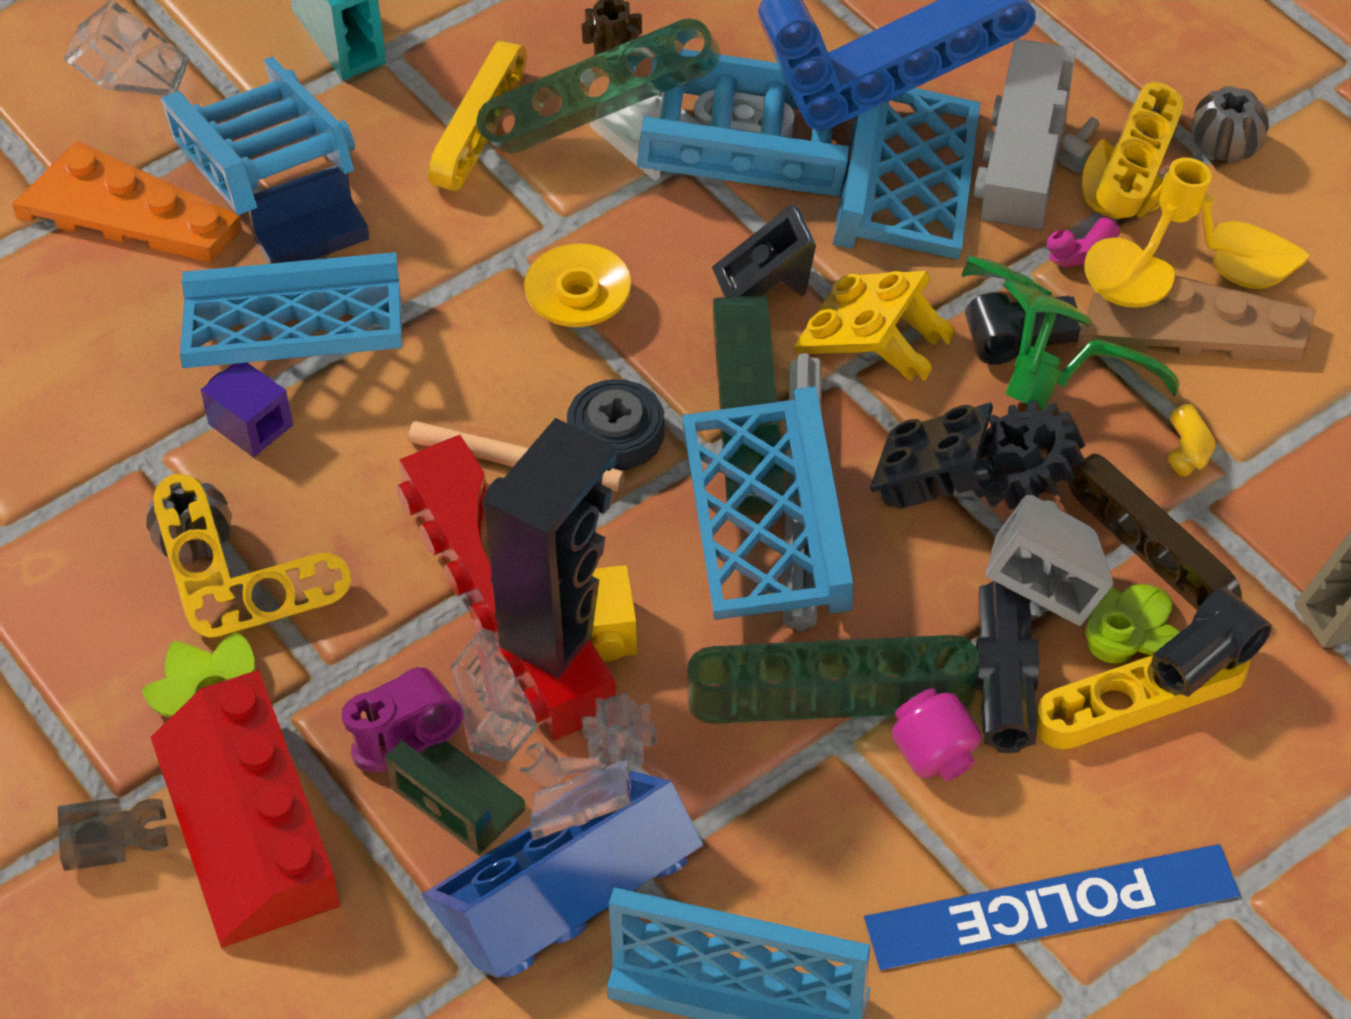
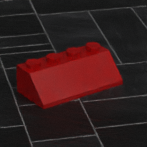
[150,670,340,948]

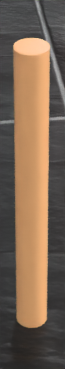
[409,421,625,492]

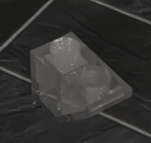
[64,0,190,96]

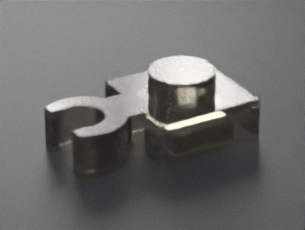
[57,797,169,871]

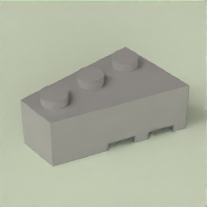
[974,39,1076,230]

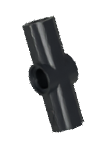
[975,581,1039,753]

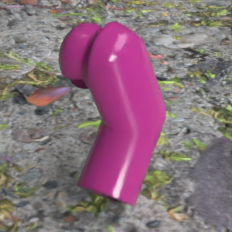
[1047,217,1120,268]

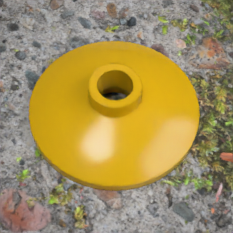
[524,243,631,327]

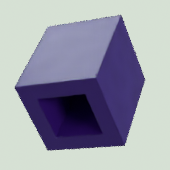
[200,362,293,458]

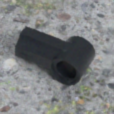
[965,293,1080,365]
[1151,587,1272,697]

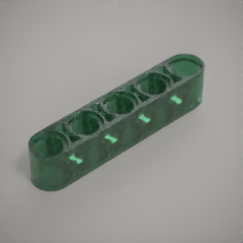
[476,18,721,153]
[713,295,785,516]
[687,635,980,724]

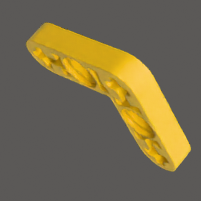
[153,474,351,638]

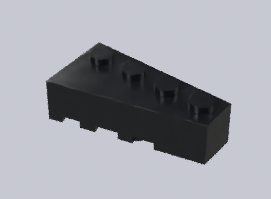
[483,418,618,678]

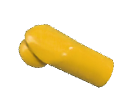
[1167,404,1216,477]

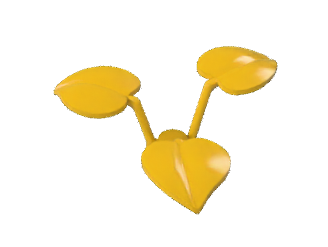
[1081,139,1310,308]

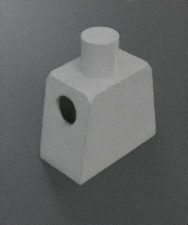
[986,495,1113,626]

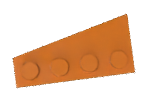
[12,141,243,263]

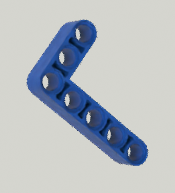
[758,0,1036,130]

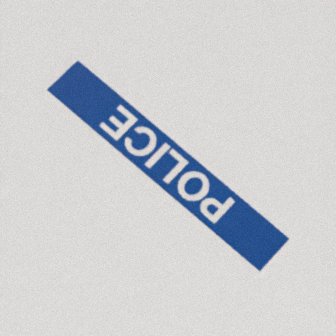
[864,844,1241,970]

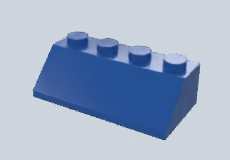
[421,768,703,978]

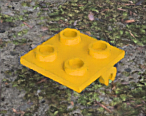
[793,271,955,381]

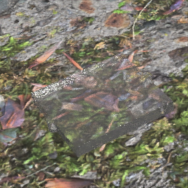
[530,760,631,840]

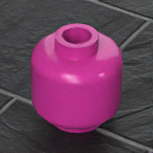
[892,688,982,782]

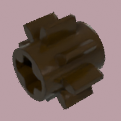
[581,0,642,60]

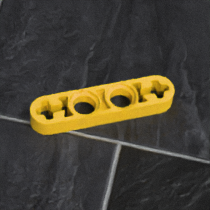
[428,40,527,192]
[1096,82,1184,218]
[1036,655,1251,750]

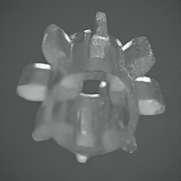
[582,692,657,770]

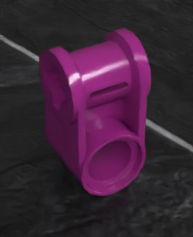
[341,667,463,772]

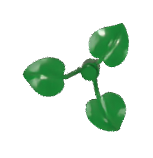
[962,256,1179,411]

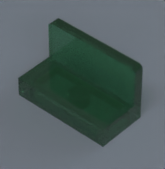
[385,741,526,856]

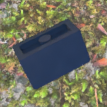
[249,165,370,264]

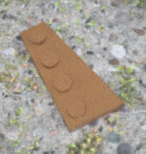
[1077,275,1315,362]

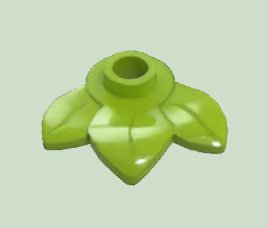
[1085,584,1180,664]
[142,632,255,718]

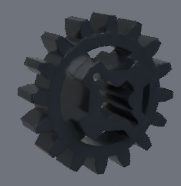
[973,401,1085,509]

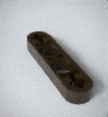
[1067,453,1242,610]

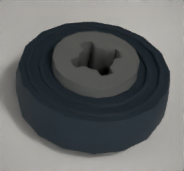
[567,379,665,470]

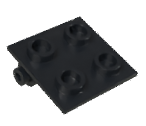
[870,402,994,510]

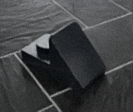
[712,204,816,313]

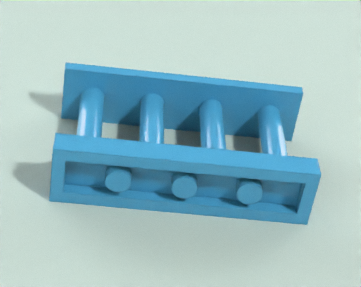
[637,45,849,197]
[160,56,355,215]

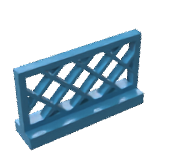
[832,88,980,260]
[180,252,403,368]
[682,386,853,620]
[607,887,870,1019]

